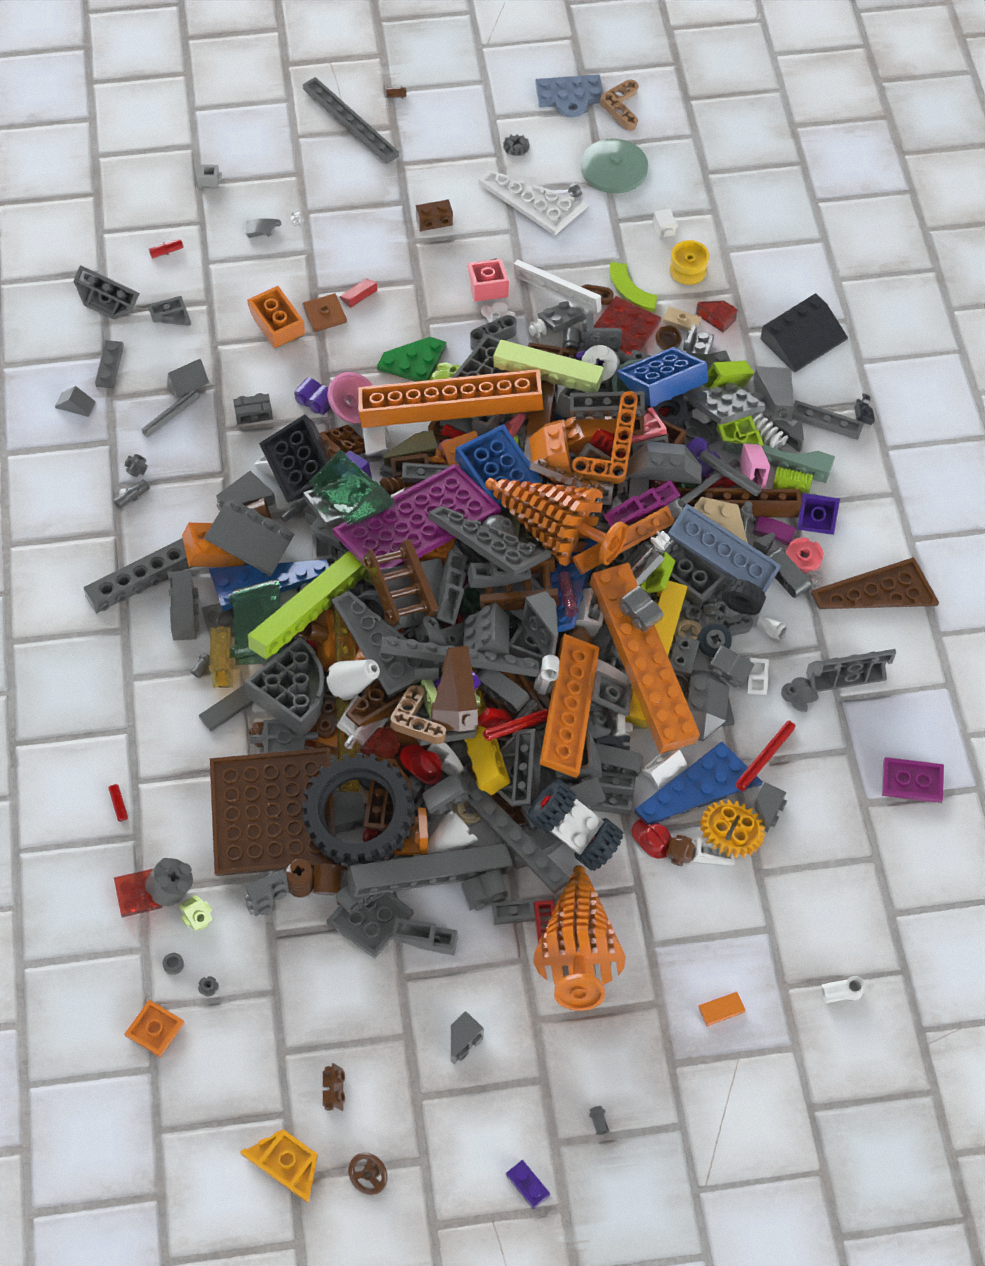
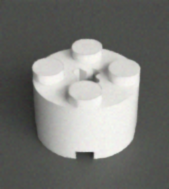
[582,345,620,382]

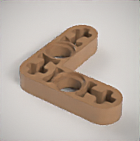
[600,79,639,131]
[390,685,446,744]

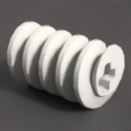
[753,413,788,450]

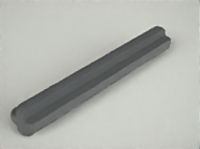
[141,389,200,437]
[699,450,762,496]

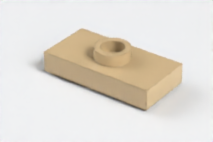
[662,306,702,331]

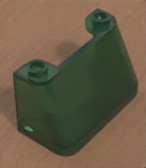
[309,449,396,525]
[230,580,282,665]

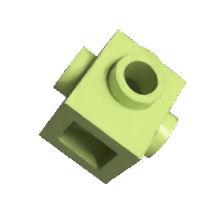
[178,894,213,931]

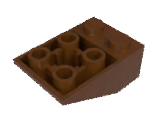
[320,425,366,463]

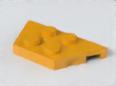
[240,1129,318,1203]

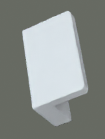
[363,426,392,457]
[640,749,689,790]

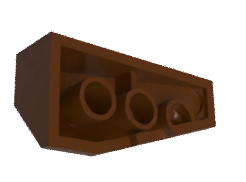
[431,646,478,731]
[346,678,417,727]

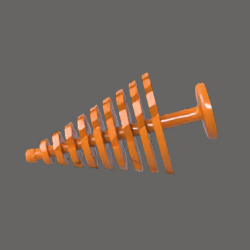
[485,478,628,566]
[533,865,626,1011]

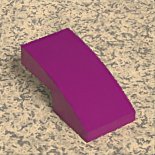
[753,516,796,546]

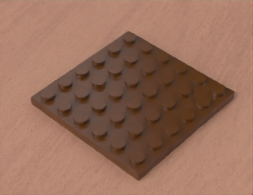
[210,747,338,876]

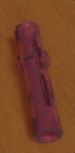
[558,572,578,617]

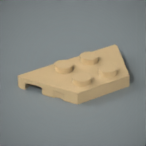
[693,497,748,543]

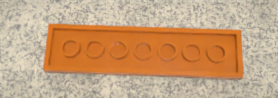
[540,634,599,778]

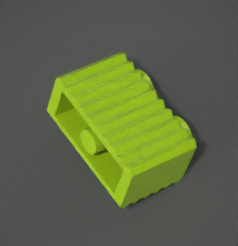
[772,467,813,497]

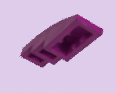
[604,480,681,527]

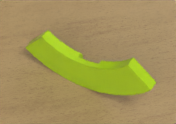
[609,262,657,312]

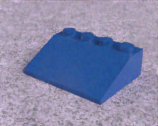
[616,347,708,407]
[455,424,543,512]

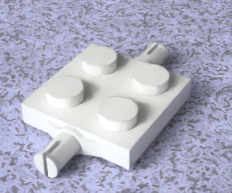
[336,695,388,750]

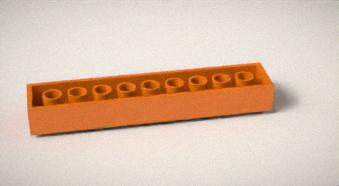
[358,369,543,428]
[590,563,700,754]

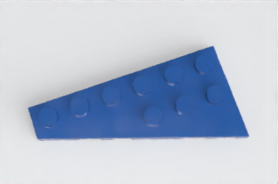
[550,538,599,632]
[209,559,329,611]
[634,741,763,825]

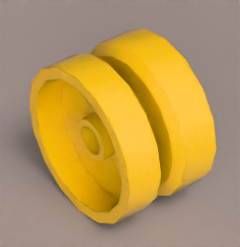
[669,240,709,285]

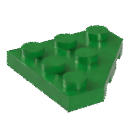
[377,337,446,382]

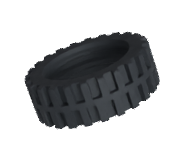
[302,753,415,868]

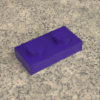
[506,1160,550,1209]

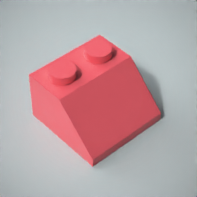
[467,259,509,301]

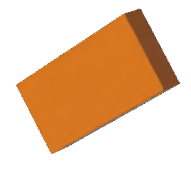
[698,992,746,1027]

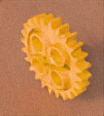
[700,799,765,858]

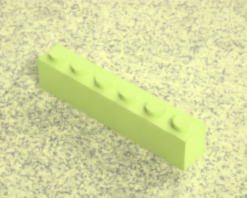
[493,340,604,393]

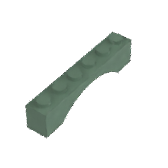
[722,442,835,483]

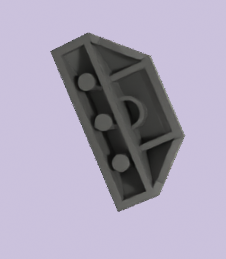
[73,265,140,320]
[626,442,702,484]
[688,670,730,741]
[497,729,541,806]

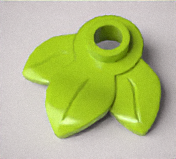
[429,362,460,380]

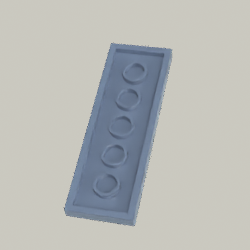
[667,504,781,593]

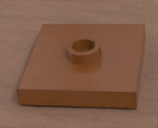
[302,293,347,332]

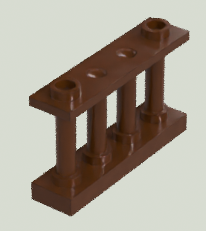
[363,539,439,627]
[480,557,559,611]

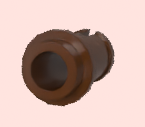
[386,85,407,99]

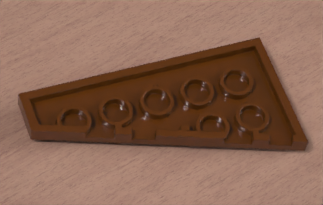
[811,557,939,609]

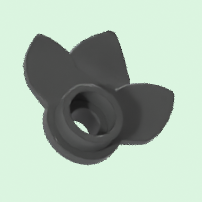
[781,677,819,712]

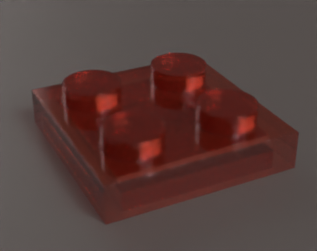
[114,868,162,918]

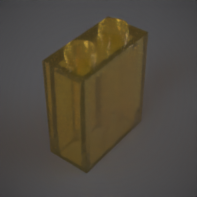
[209,627,234,688]

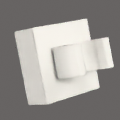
[610,714,633,740]

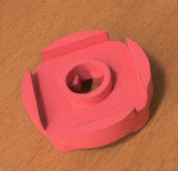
[786,537,824,573]

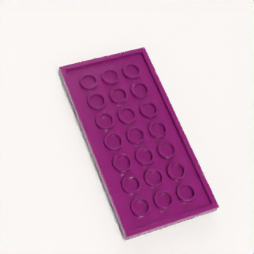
[333,464,501,571]

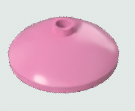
[328,372,373,424]

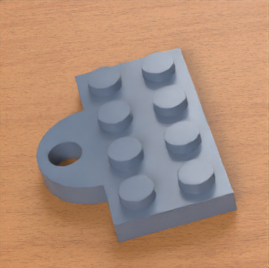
[535,74,603,117]

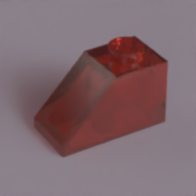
[696,300,738,333]
[359,727,401,759]

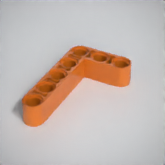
[572,391,637,484]

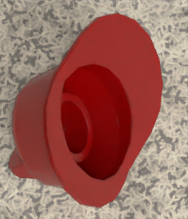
[400,745,442,785]
[631,819,672,859]

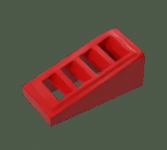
[589,428,631,458]
[478,708,513,729]
[533,900,555,943]

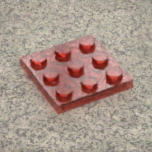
[594,296,661,355]

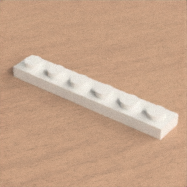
[513,260,602,313]

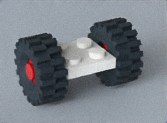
[527,780,624,871]

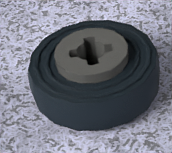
[697,623,732,657]

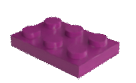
[882,757,944,803]

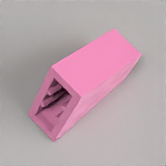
[740,443,770,489]

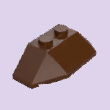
[364,757,412,830]

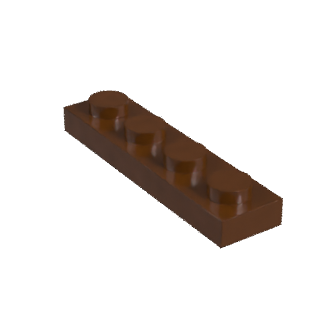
[529,459,605,495]

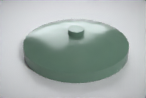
[581,139,648,194]

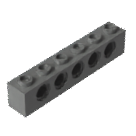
[83,538,193,614]

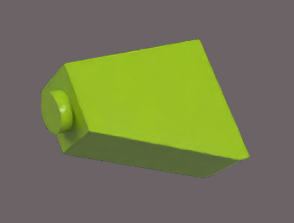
[704,360,754,390]

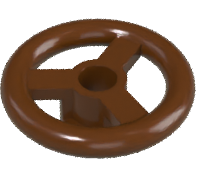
[348,1152,388,1195]

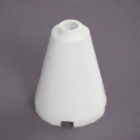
[327,660,380,701]
[422,810,478,856]

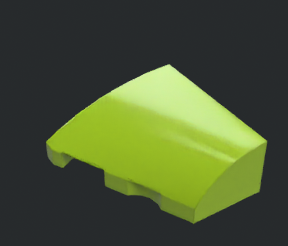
[716,415,764,446]
[640,552,675,593]

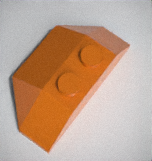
[528,419,573,484]

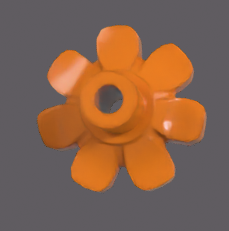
[428,449,449,466]

